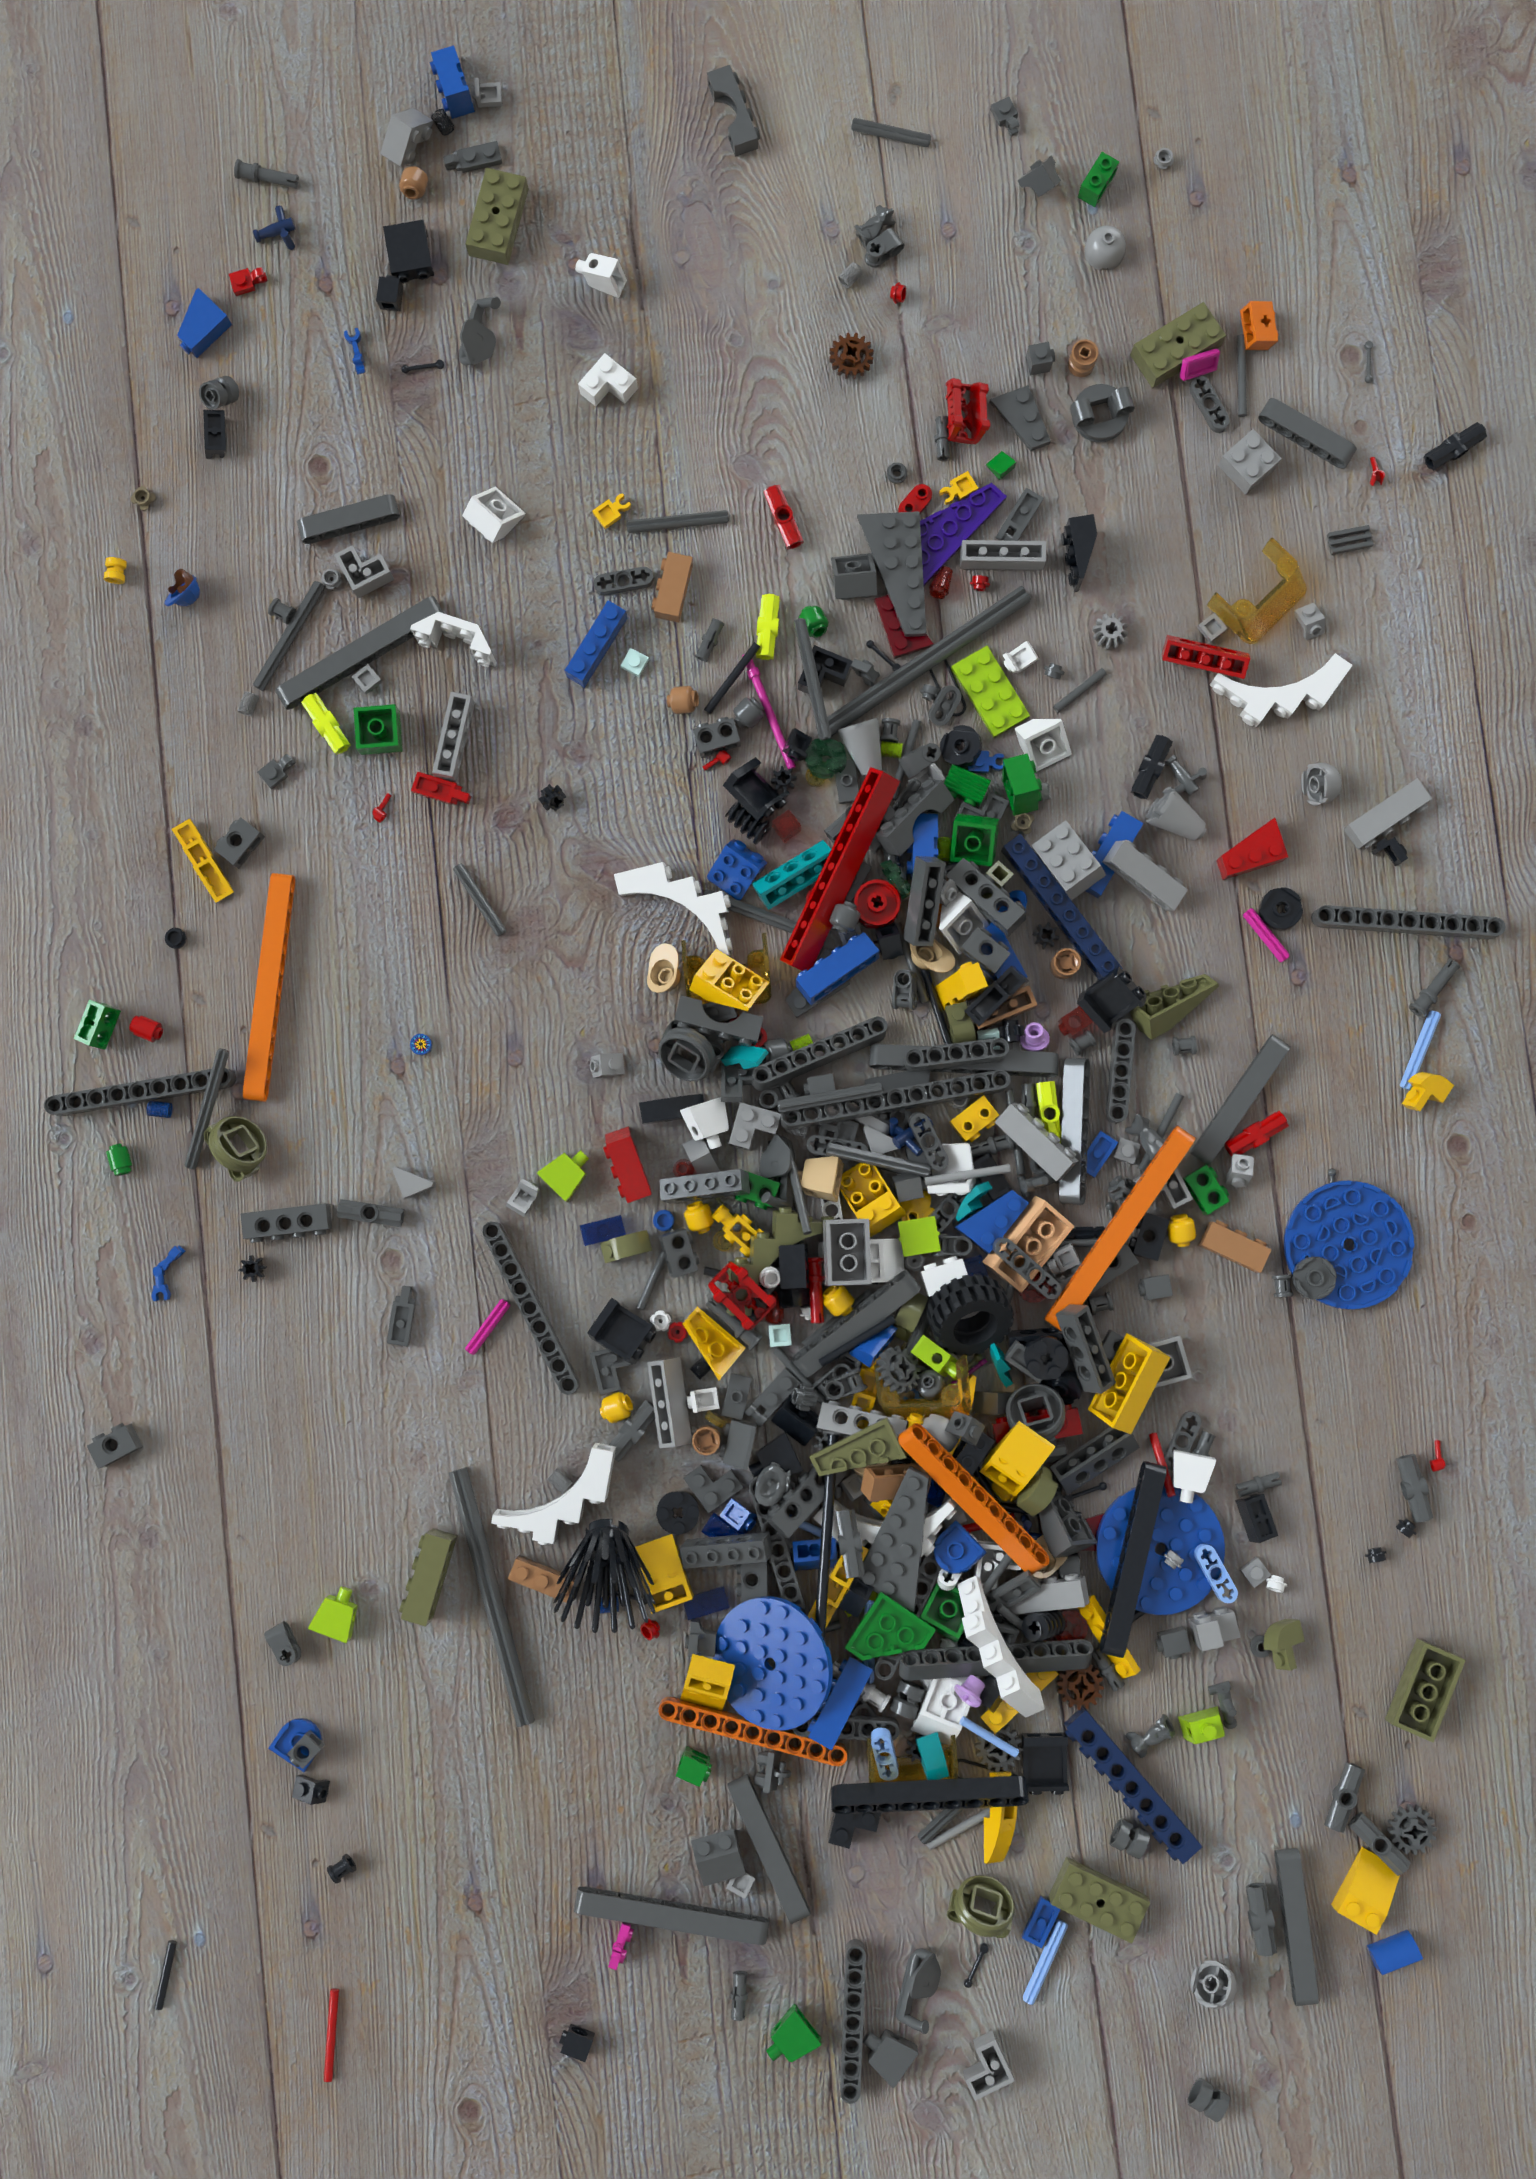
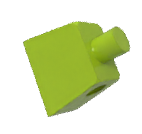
[537,1150,589,1202]
[911,1335,963,1380]
[308,1586,358,1643]
[1178,1706,1225,1744]

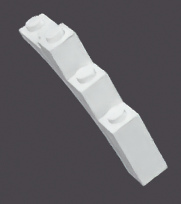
[1210,653,1352,727]
[614,862,733,956]
[491,1443,616,1545]
[813,1497,957,1557]
[957,1576,1045,1718]

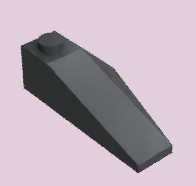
[1039,1475,1097,1558]

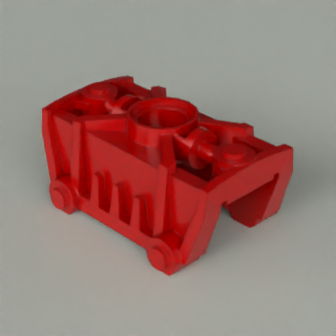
[946,378,991,445]
[708,1261,777,1331]

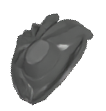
[755,1462,791,1506]

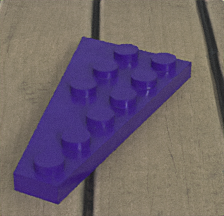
[920,483,1007,586]

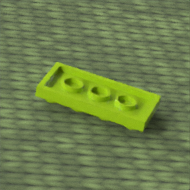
[951,646,1030,738]

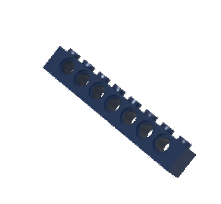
[1001,833,1123,980]
[1064,1706,1202,1864]

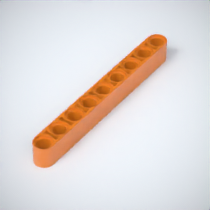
[898,1423,1050,1574]
[658,1696,847,1766]

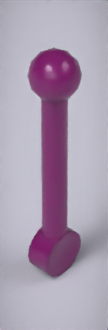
[951,1358,988,1389]

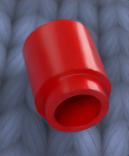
[129,1016,163,1043]

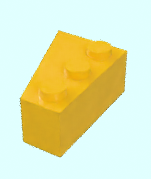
[935,961,988,1011]

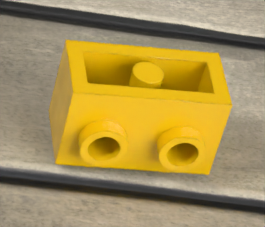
[949,1095,999,1142]

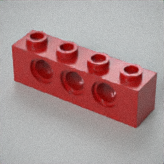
[1161,635,1251,679]
[991,1404,1083,1446]

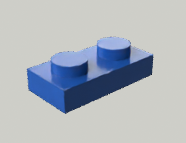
[1085,1131,1119,1178]
[1021,1896,1061,1949]

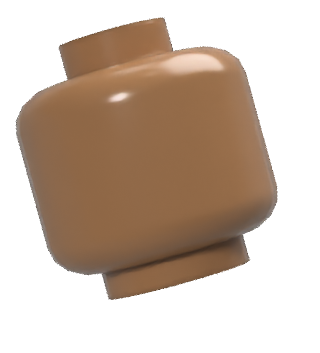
[399,166,428,199]
[667,686,699,714]

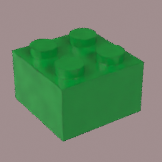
[353,704,403,755]
[1002,753,1042,816]
[950,814,999,867]
[919,1582,965,1643]

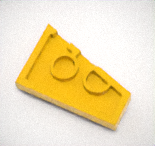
[683,1306,746,1380]

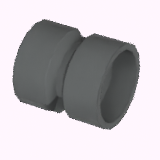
[199,376,239,410]
[890,1679,927,1720]
[1109,1818,1150,1859]
[1187,2078,1230,2122]

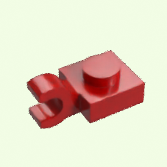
[229,267,268,296]

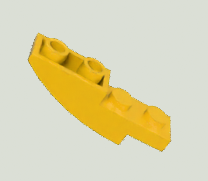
[984,1771,1017,1864]

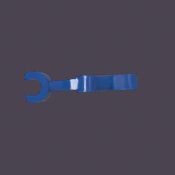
[344,328,366,375]
[152,1245,185,1301]

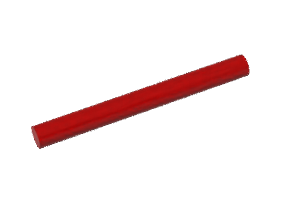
[324,1988,339,2082]

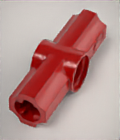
[763,485,804,550]
[1224,1110,1289,1157]

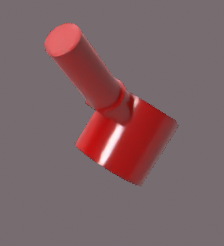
[1370,457,1385,486]
[703,750,732,771]
[372,793,392,823]
[1430,1440,1446,1472]

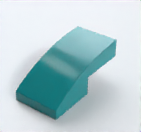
[721,1045,769,1069]
[956,1181,993,1221]
[990,1343,1014,1388]
[915,1732,949,1780]

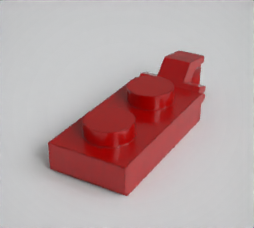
[411,772,472,805]

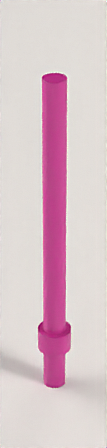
[742,654,796,770]

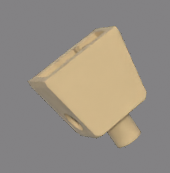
[797,1156,844,1202]

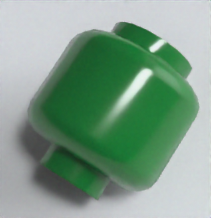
[798,606,829,638]

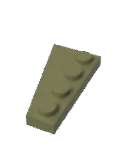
[809,1417,907,1476]

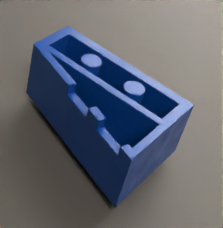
[430,45,475,119]
[907,814,938,880]

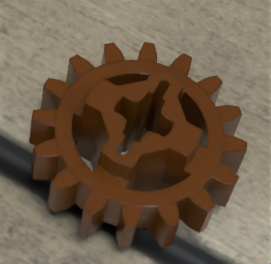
[829,332,874,379]
[1056,1664,1104,1710]

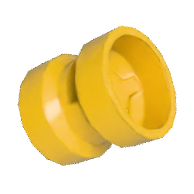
[103,557,127,584]

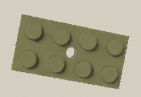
[466,167,529,265]
[1130,302,1226,388]
[399,1528,458,1627]
[1385,1638,1466,1743]
[1048,1857,1150,1944]

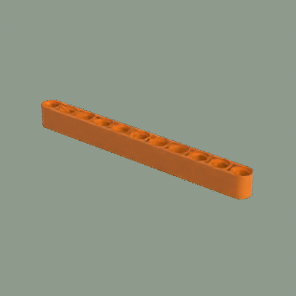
[243,873,295,1102]
[1044,1125,1196,1331]

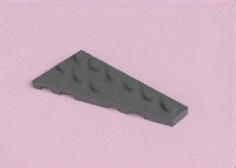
[857,511,926,637]
[857,1466,930,1612]

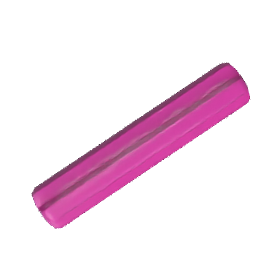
[1243,908,1290,962]
[465,1299,510,1355]

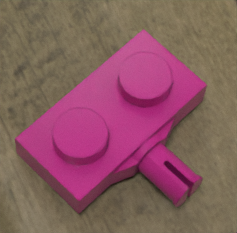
[608,1922,634,1970]

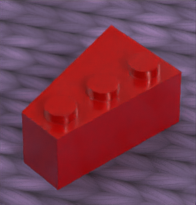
[1216,817,1288,880]
[603,1126,652,1203]

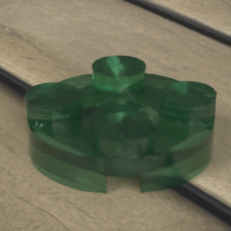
[805,738,847,779]
[879,860,911,900]

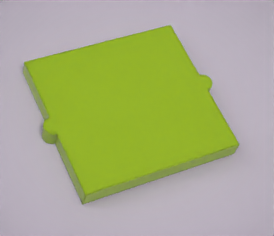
[898,1216,941,1257]

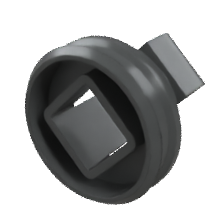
[1070,384,1135,442]
[658,1020,724,1081]
[1006,1383,1066,1446]

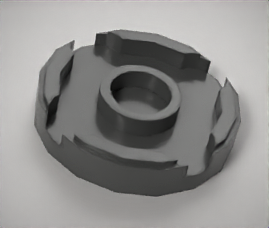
[1292,1257,1337,1299]

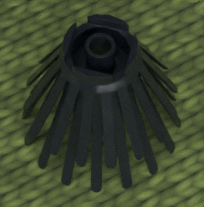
[553,1519,655,1633]

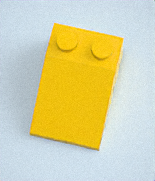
[1331,1846,1400,1935]

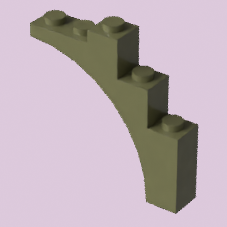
[726,1207,834,1316]

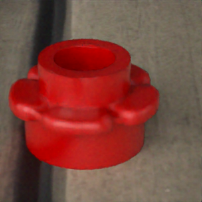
[890,282,906,304]
[970,575,990,591]
[667,1322,688,1343]
[640,1619,660,1640]

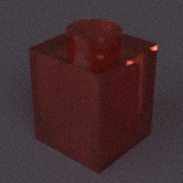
[772,809,801,843]

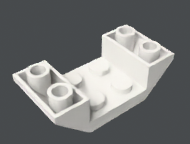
[410,612,497,667]
[818,1238,905,1285]
[910,1676,980,1746]

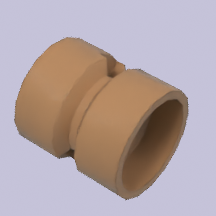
[1068,339,1098,377]
[1050,948,1081,979]
[692,1425,721,1455]

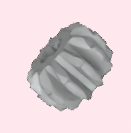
[1092,613,1128,650]

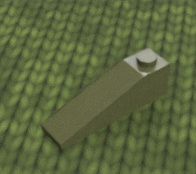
[1129,974,1219,1040]

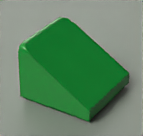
[986,451,1016,480]

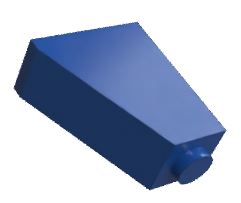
[177,288,232,358]

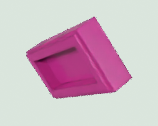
[1180,348,1220,381]

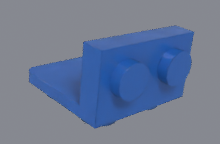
[707,839,768,900]

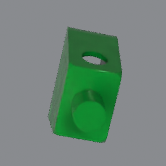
[766,2004,821,2062]

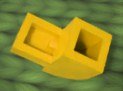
[1402,1072,1454,1111]

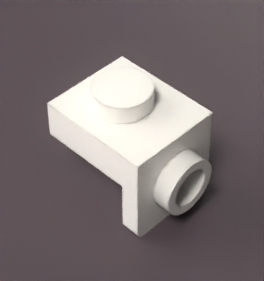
[1003,641,1039,673]
[687,1387,720,1413]

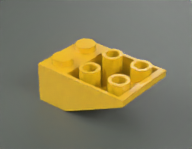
[689,949,770,1011]
[840,1162,906,1237]
[979,1421,1055,1497]
[635,1534,694,1614]
[680,1654,735,1711]

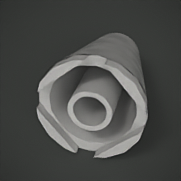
[838,718,882,776]
[1146,787,1206,841]

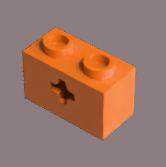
[1240,301,1278,350]

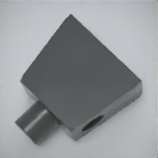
[863,2029,919,2088]

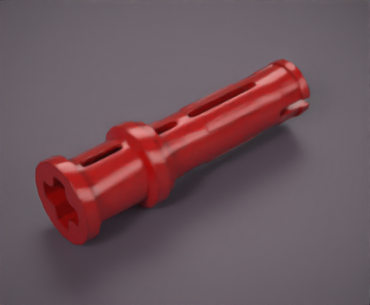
[808,1257,825,1324]

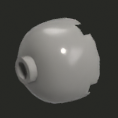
[1085,225,1126,270]
[1301,763,1342,806]
[921,1414,959,1452]
[1191,1960,1237,2009]

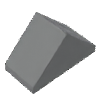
[863,1124,901,1154]
[682,1139,720,1174]
[393,1166,437,1199]

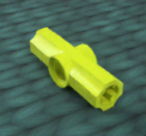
[756,594,780,660]
[301,693,351,755]
[1036,1081,1061,1144]

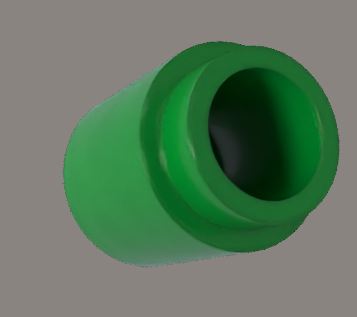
[106,1143,132,1176]

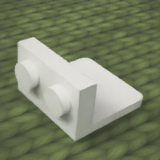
[927,1143,976,1196]

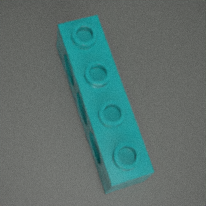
[752,840,831,910]

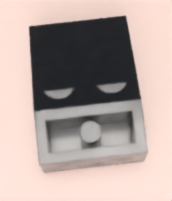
[1061,514,1097,592]

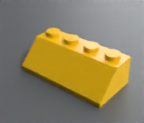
[1088,1333,1170,1434]

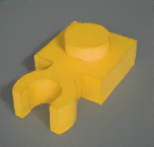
[939,471,978,505]
[592,493,631,530]

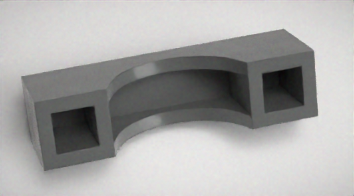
[707,65,760,157]
[876,779,955,856]
[673,995,764,1047]

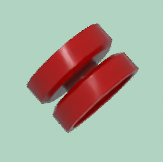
[854,879,901,930]

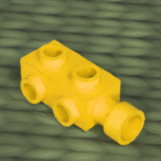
[712,1204,764,1258]

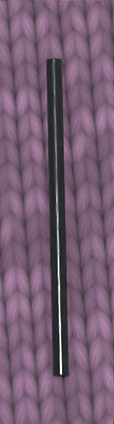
[815,1434,839,1641]

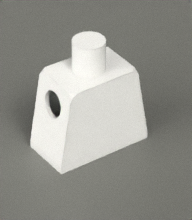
[575,253,627,298]
[680,1097,729,1150]
[1173,1449,1216,1503]

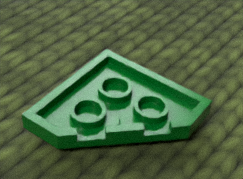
[844,1591,936,1661]

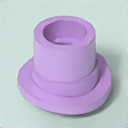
[1020,1022,1050,1052]
[954,1675,985,1707]

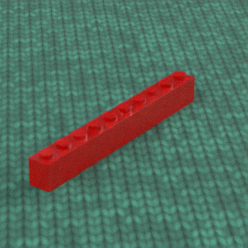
[780,767,900,971]

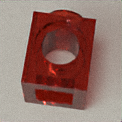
[1058,1006,1093,1038]

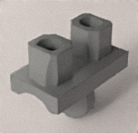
[754,1750,791,1794]

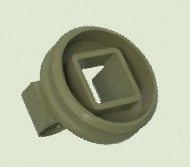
[204,1116,267,1182]
[947,1875,1015,1938]

